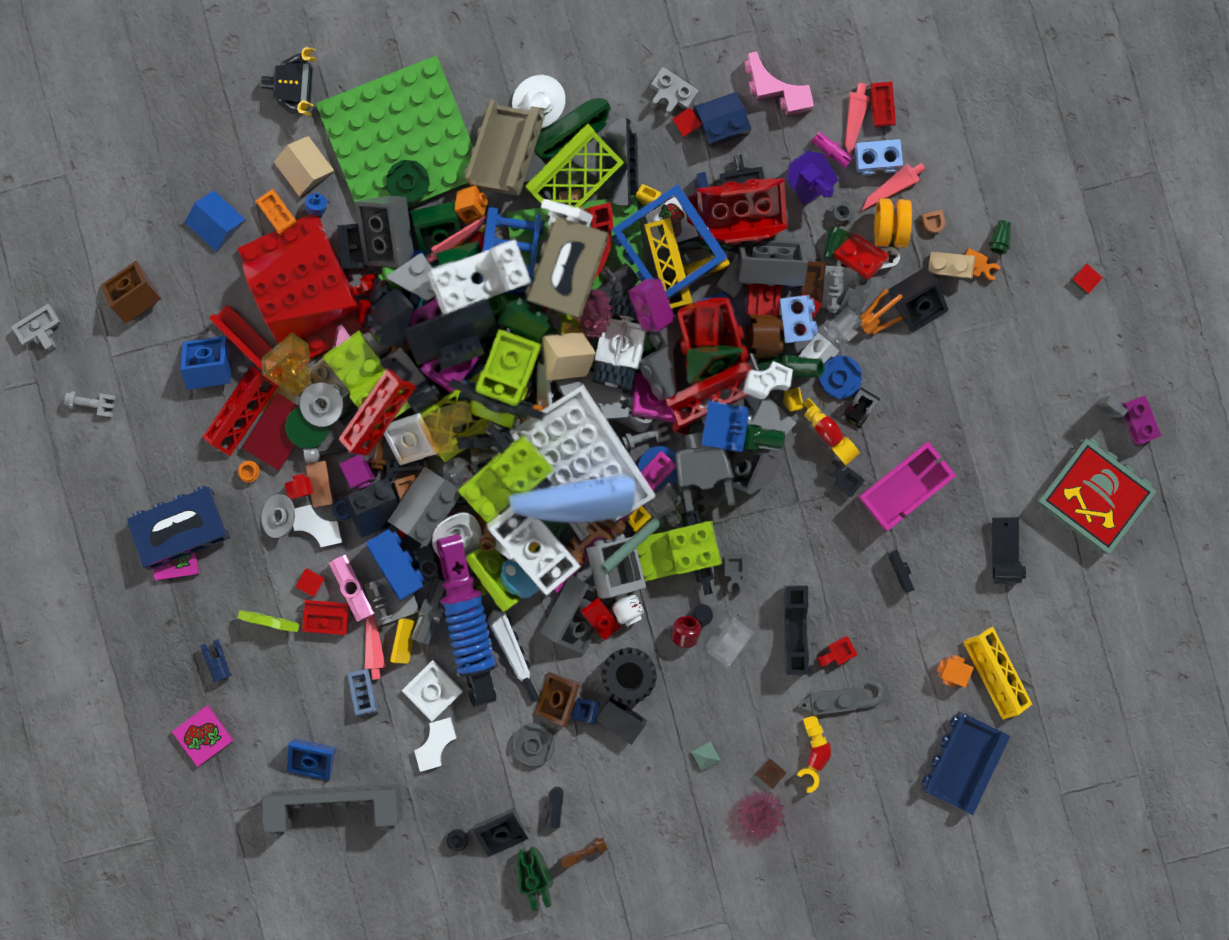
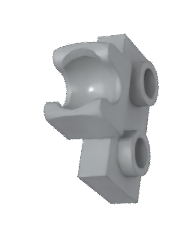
[650,67,699,117]

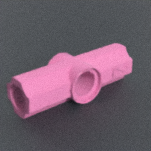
[329,555,375,622]

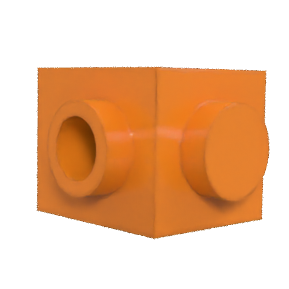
[455,185,488,224]
[937,655,974,688]

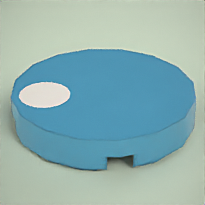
[500,559,540,599]

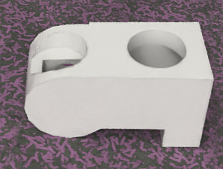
[799,333,839,363]

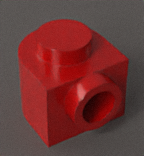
[284,473,314,500]

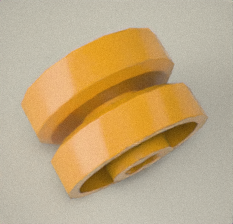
[874,198,912,248]

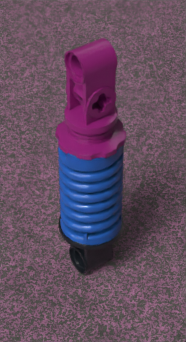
[436,534,498,707]

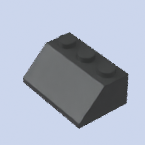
[355,196,414,268]
[737,240,808,287]
[388,467,461,546]
[540,575,614,655]

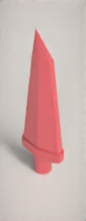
[845,83,870,156]
[861,163,926,211]
[426,216,487,263]
[364,615,386,680]

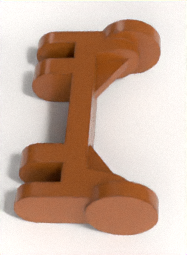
[565,521,614,564]

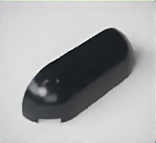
[604,118,638,206]

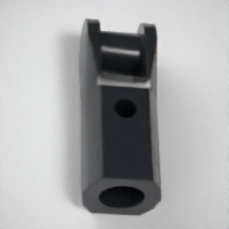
[546,787,564,828]

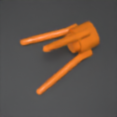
[857,289,903,335]

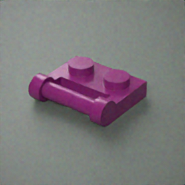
[421,357,479,394]

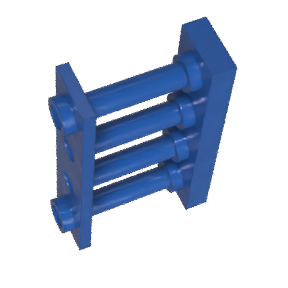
[478,207,545,303]

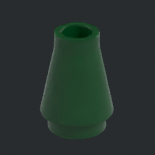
[989,220,1011,254]
[823,226,848,259]

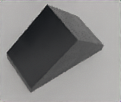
[841,387,880,429]

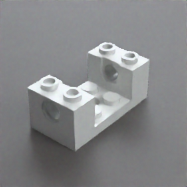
[427,240,531,314]
[487,505,580,595]

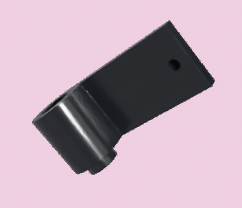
[379,347,442,414]
[992,517,1026,584]

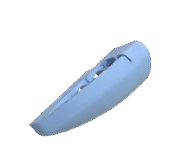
[509,474,635,523]

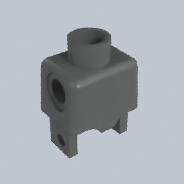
[676,432,735,514]

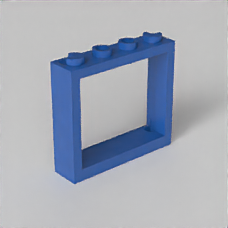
[612,184,728,300]

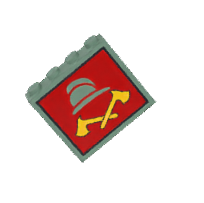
[1035,438,1157,554]

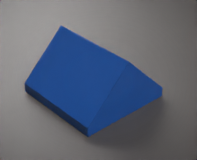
[184,190,246,252]
[287,738,337,781]

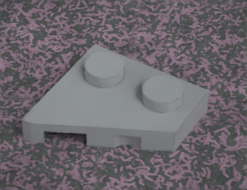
[386,253,436,302]

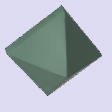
[691,741,721,771]

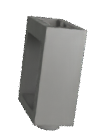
[586,534,646,599]

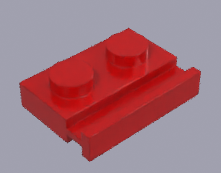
[834,233,889,280]
[747,283,781,318]
[302,600,349,635]

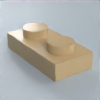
[928,252,976,279]

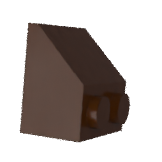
[101,261,161,324]

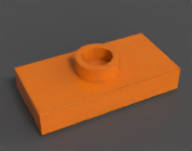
[256,189,298,236]

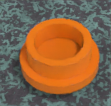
[238,461,260,483]

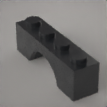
[784,585,809,675]

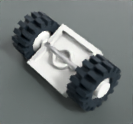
[592,296,647,390]

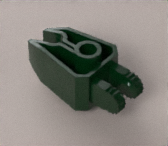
[517,846,554,911]

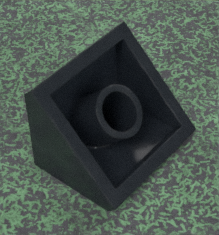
[473,807,528,857]

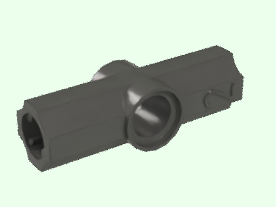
[411,577,447,645]

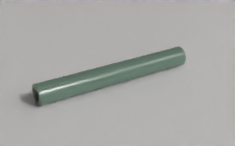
[600,515,664,574]

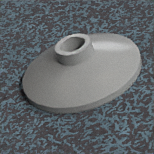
[300,383,343,427]
[261,494,295,538]

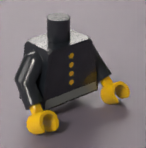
[261,47,317,117]

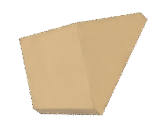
[274,136,335,197]
[542,332,596,381]

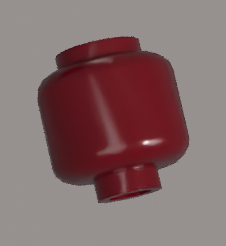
[671,616,701,648]

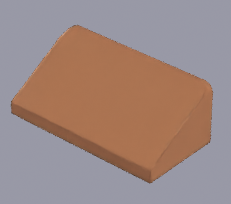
[306,461,335,508]

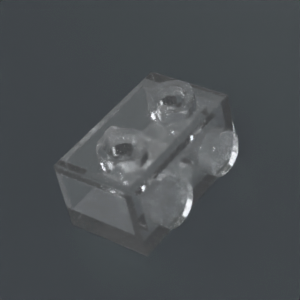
[824,306,863,344]
[706,616,754,668]

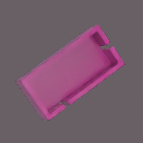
[857,441,956,531]

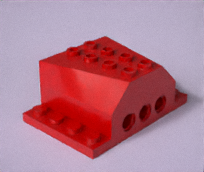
[237,214,368,367]

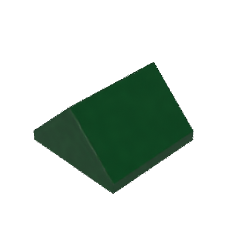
[687,344,743,384]

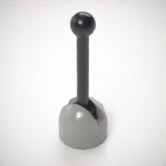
[303,447,349,465]

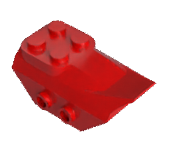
[686,178,787,245]
[677,298,749,389]

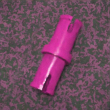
[811,131,853,169]

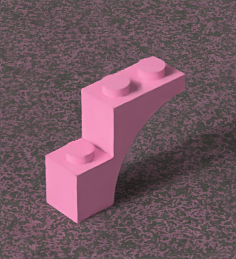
[744,52,814,116]

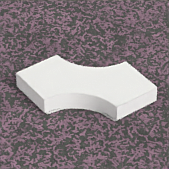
[743,361,793,400]
[293,505,343,547]
[414,717,457,772]

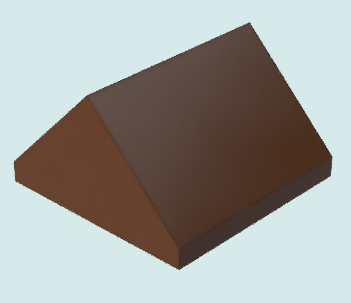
[535,672,580,727]

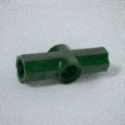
[757,356,825,379]
[743,424,785,451]

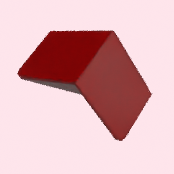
[672,410,692,435]

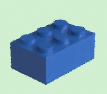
[365,529,424,601]

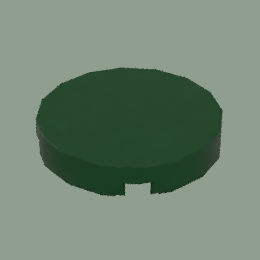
[386,160,430,204]
[285,407,330,448]

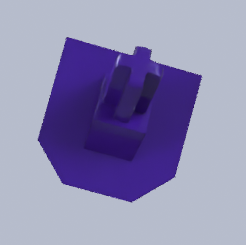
[786,151,839,206]

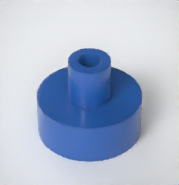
[305,193,327,216]

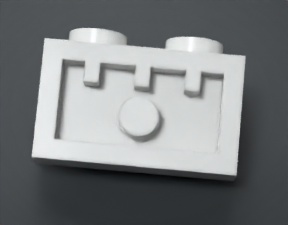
[541,199,593,227]

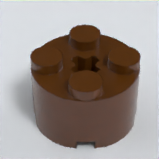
[745,314,783,358]

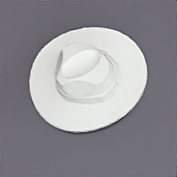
[512,75,566,128]
[432,513,481,558]

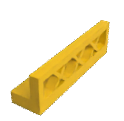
[644,218,693,309]
[963,626,1032,720]

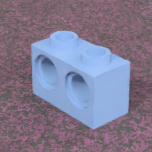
[854,139,903,176]
[780,295,817,343]

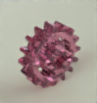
[576,289,612,338]
[737,789,785,838]

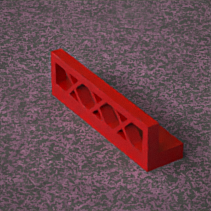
[209,304,290,382]
[666,362,752,428]
[202,366,279,456]
[339,369,416,456]

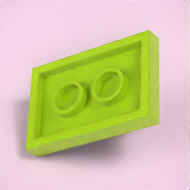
[466,547,522,612]

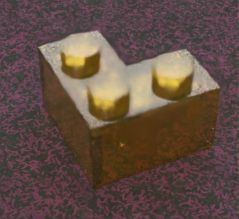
[262,333,311,397]
[424,400,473,456]

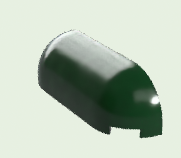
[534,98,611,158]

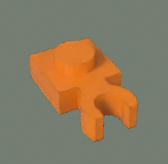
[965,248,1000,281]

